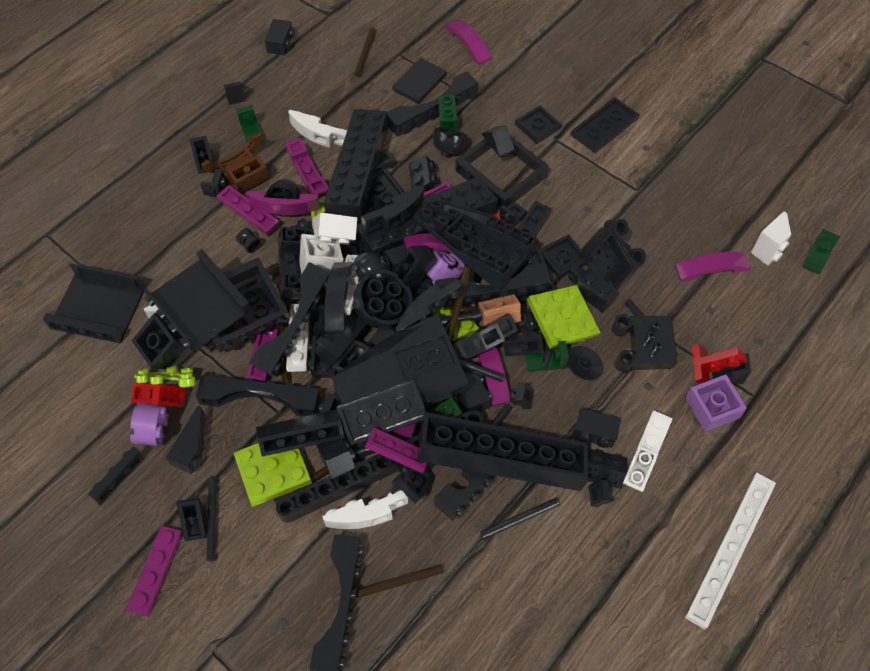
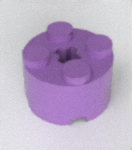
[426,249,465,285]
[130,403,169,446]

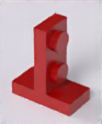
[692,344,747,384]
[131,383,187,407]

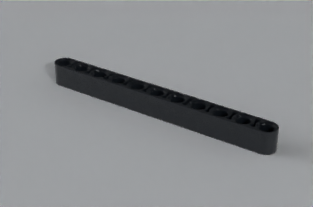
[276,410,483,523]

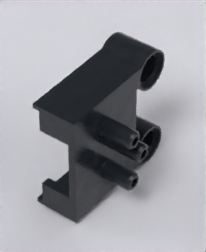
[579,219,646,289]
[611,313,677,373]

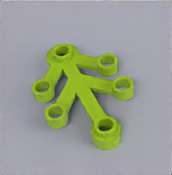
[134,366,196,387]

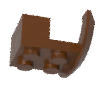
[201,133,269,194]

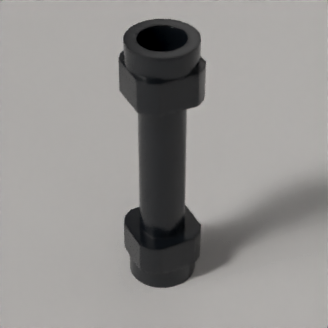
[439,308,482,327]

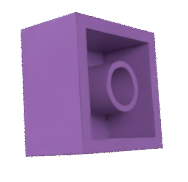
[686,375,747,432]

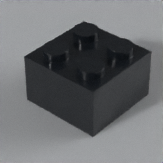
[131,313,185,370]

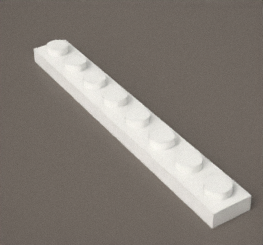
[685,473,776,630]

